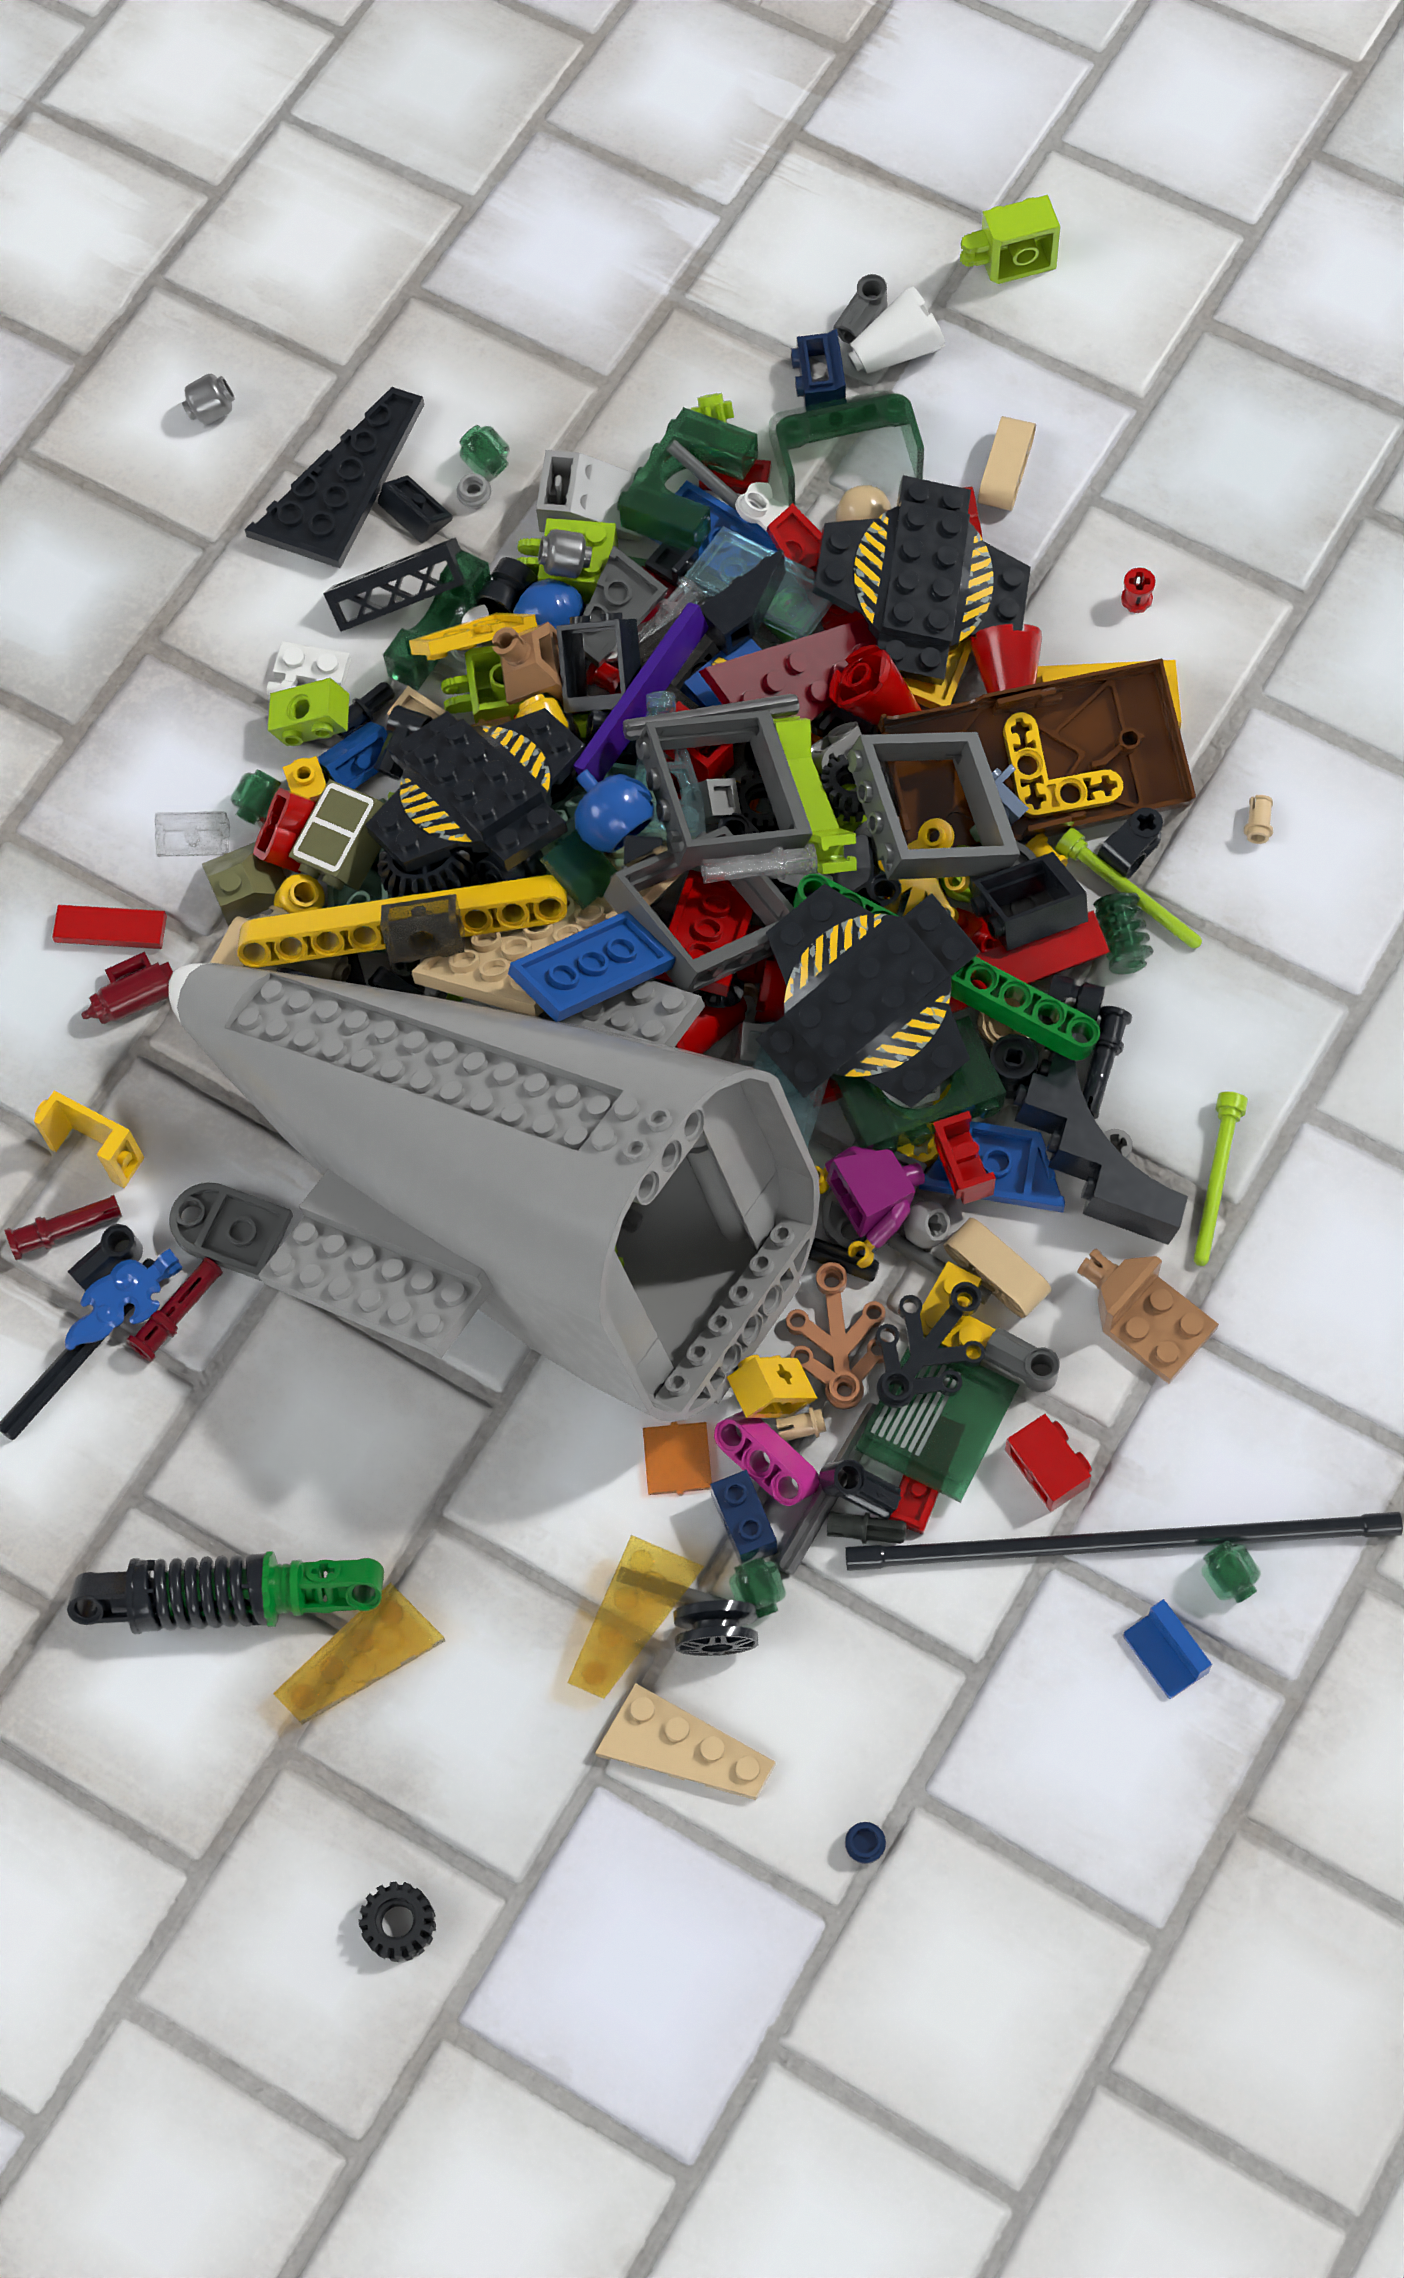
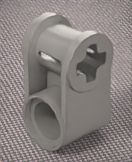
[811,722,862,777]

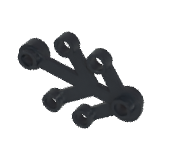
[875,1282,985,1408]

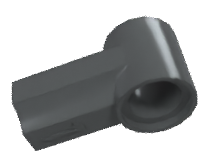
[833,274,888,345]
[984,1327,1060,1392]

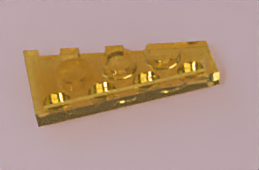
[567,1535,704,1700]
[273,1582,446,1725]

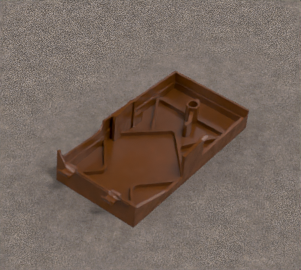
[877,658,1196,848]

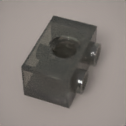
[380,894,465,964]

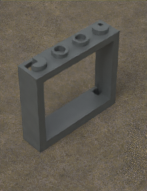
[636,710,813,868]
[847,732,1020,880]
[603,826,794,993]

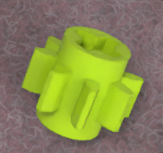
[691,393,734,432]

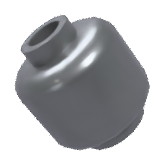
[182,374,235,425]
[538,529,592,578]

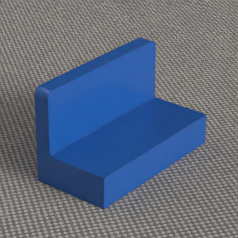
[317,721,388,789]
[1123,1599,1213,1699]

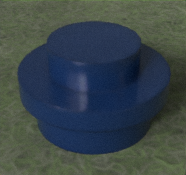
[845,1822,886,1864]

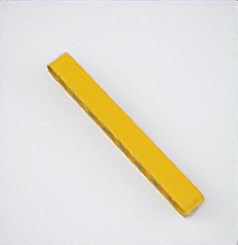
[237,875,567,968]

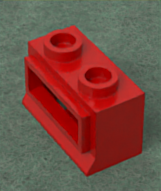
[933,1111,996,1205]

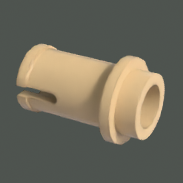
[1244,795,1273,844]
[775,1407,826,1441]

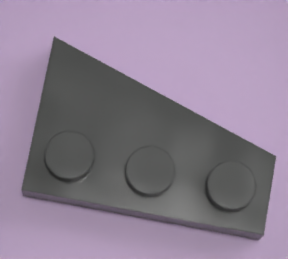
[583,546,668,668]

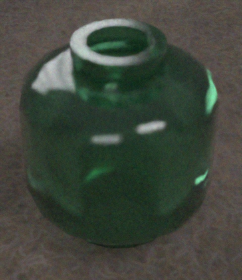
[459,425,510,477]
[230,769,282,825]
[1201,1541,1261,1603]
[729,1557,787,1619]

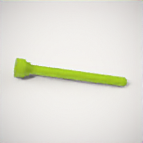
[1055,827,1202,949]
[1194,1091,1248,1266]

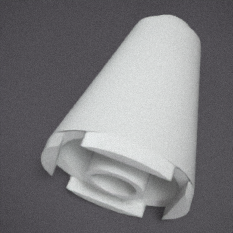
[847,286,946,374]

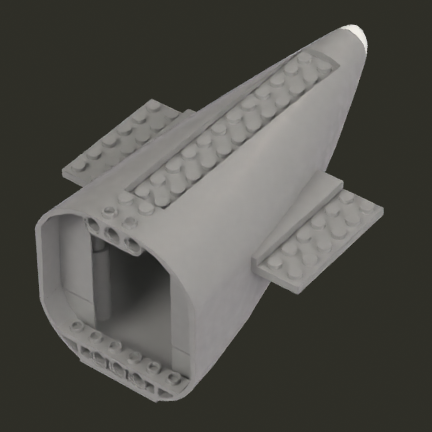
[169,963,820,1422]

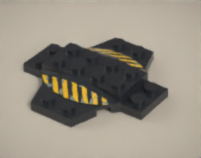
[812,475,1031,685]
[365,708,586,873]
[755,884,981,1108]

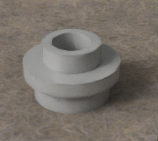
[457,473,491,507]

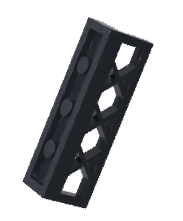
[323,537,466,632]

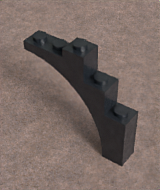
[1013,1033,1188,1245]

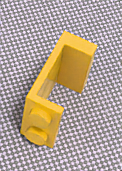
[34,1090,144,1189]

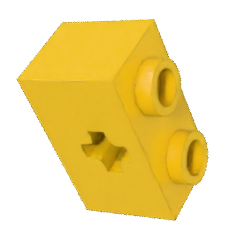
[727,1354,817,1418]

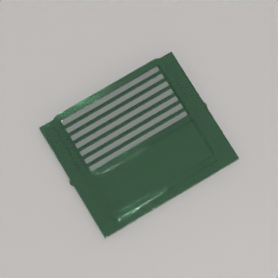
[855,1337,1020,1503]

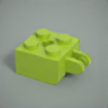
[960,195,1061,284]
[516,518,619,604]
[441,645,543,726]

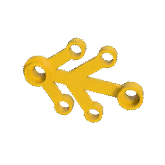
[878,818,970,923]

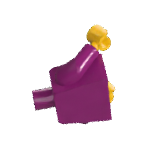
[815,1146,925,1268]

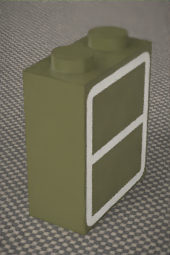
[289,779,384,891]

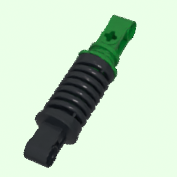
[67,1551,384,1634]

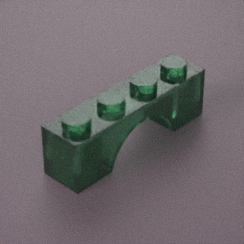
[383,549,491,691]

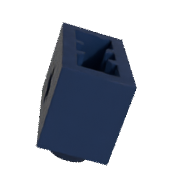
[710,1469,778,1567]

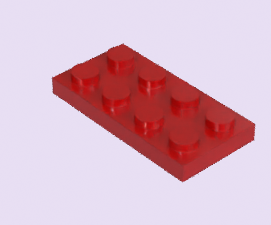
[654,869,754,997]

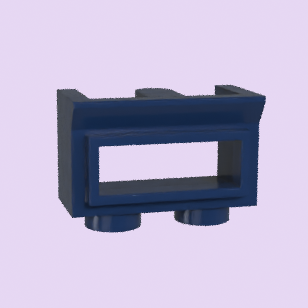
[791,329,846,410]

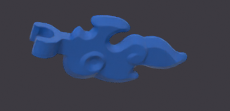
[65,1249,183,1350]

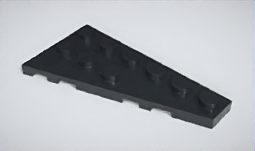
[244,387,425,568]

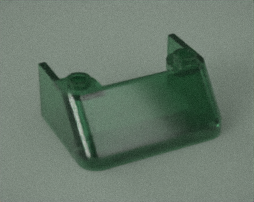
[769,390,924,506]

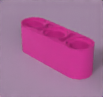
[714,1411,819,1506]

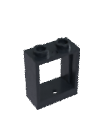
[556,612,641,713]
[970,852,1088,951]

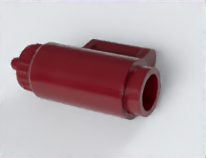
[81,951,173,1024]

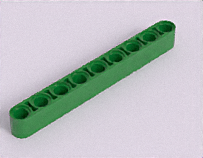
[794,874,1100,1061]

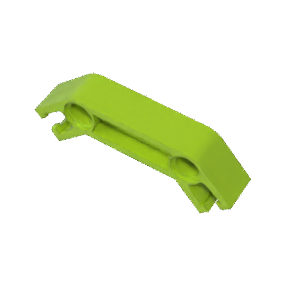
[772,715,857,874]

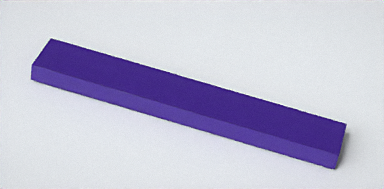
[574,602,709,783]

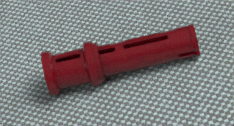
[4,1195,123,1261]
[126,1257,223,1362]

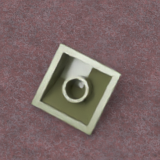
[202,842,287,926]

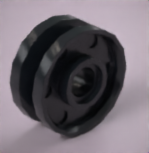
[673,1600,759,1656]

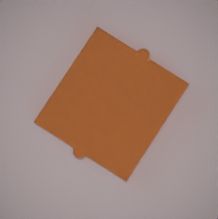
[643,1421,712,1496]

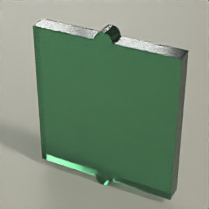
[540,829,618,910]

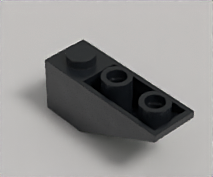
[700,549,786,656]

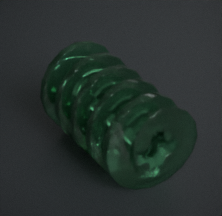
[1093,892,1154,975]

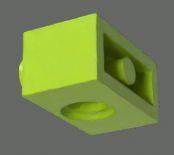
[268,678,350,746]

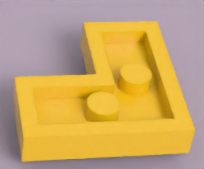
[920,1261,996,1366]

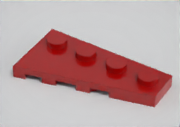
[766,503,864,630]

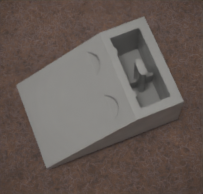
[536,450,651,541]

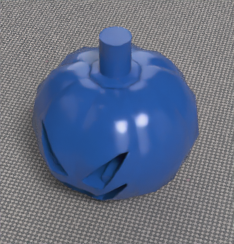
[513,578,585,629]
[574,769,655,853]

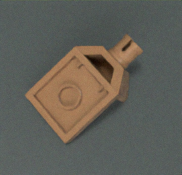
[492,622,589,715]
[1077,1249,1219,1384]

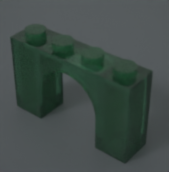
[617,407,758,551]
[829,1015,1006,1153]

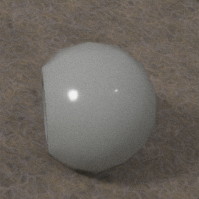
[903,1200,950,1249]

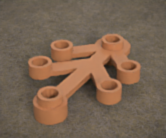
[786,1262,887,1409]

